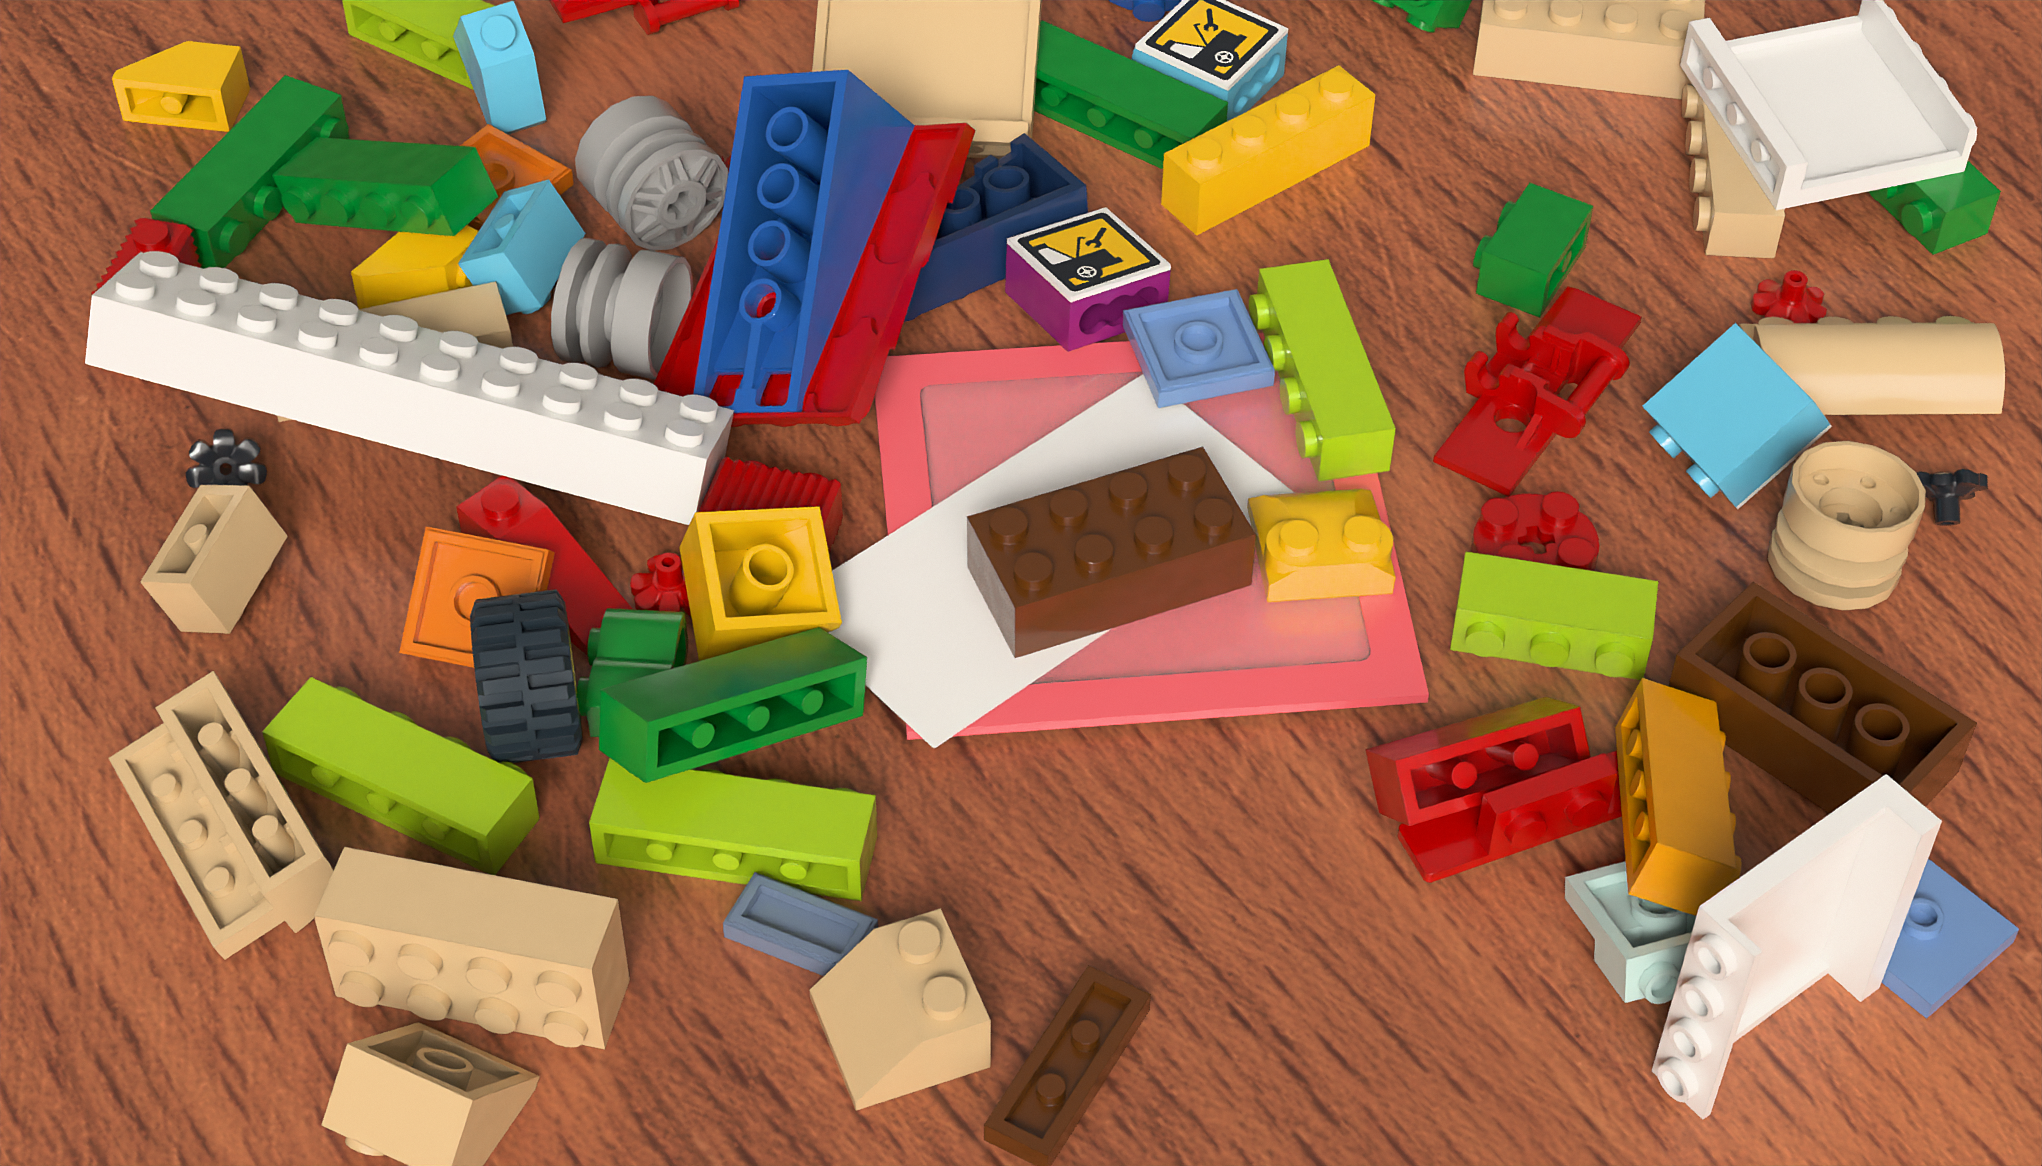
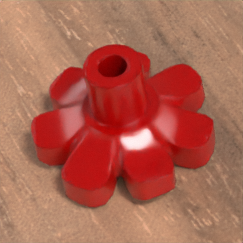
[1751,270,1827,323]
[630,553,691,616]

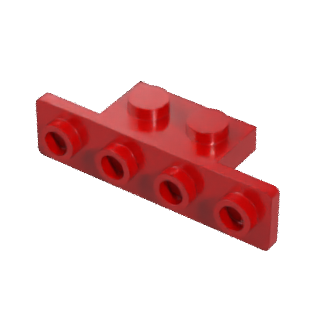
[1397,750,1622,883]

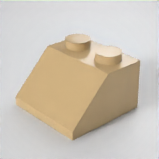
[809,908,991,1111]
[321,1022,540,1166]

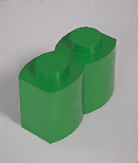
[576,608,689,737]

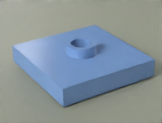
[1123,289,1275,408]
[1881,859,2019,1019]

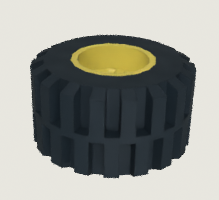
[470,589,583,763]

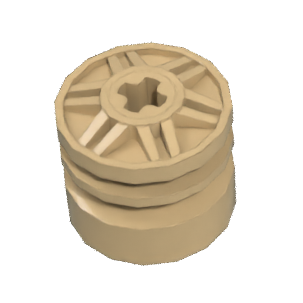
[1768,441,1926,610]

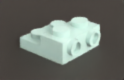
[1565,861,1696,1004]

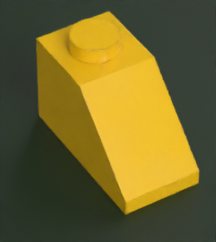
[112,41,250,132]
[351,225,478,309]

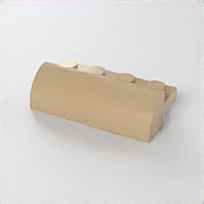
[1739,316,2005,415]
[109,671,333,960]

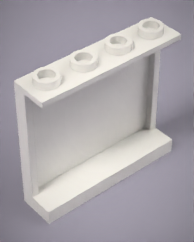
[1680,0,1977,210]
[1652,774,1942,1120]

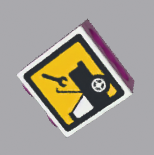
[1005,207,1171,352]

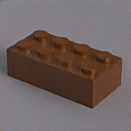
[967,446,1256,658]
[1668,582,1977,814]

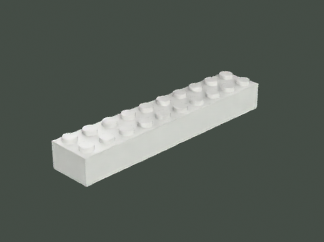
[85,251,734,525]

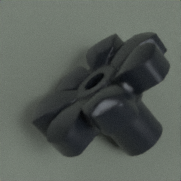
[185,428,267,488]
[1917,469,1988,526]

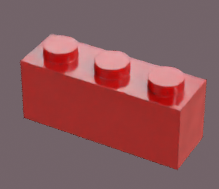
[1365,697,1591,826]

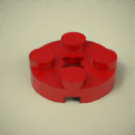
[1471,491,1600,571]

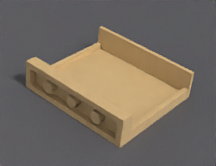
[812,0,1042,159]

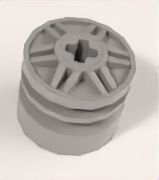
[575,95,728,251]
[551,238,693,380]

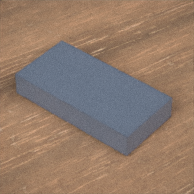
[723,872,878,976]

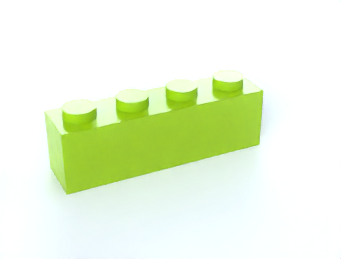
[1249,259,1396,482]
[262,677,540,875]
[589,758,877,901]

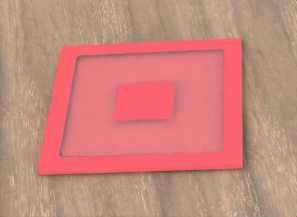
[874,332,1429,740]

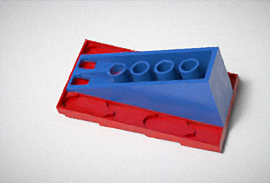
[653,70,976,427]

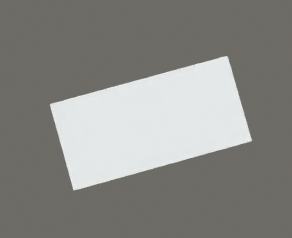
[828,374,1294,748]

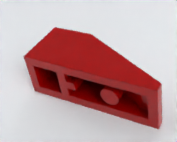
[456,475,633,656]

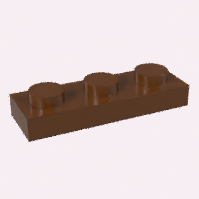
[984,965,1151,1166]

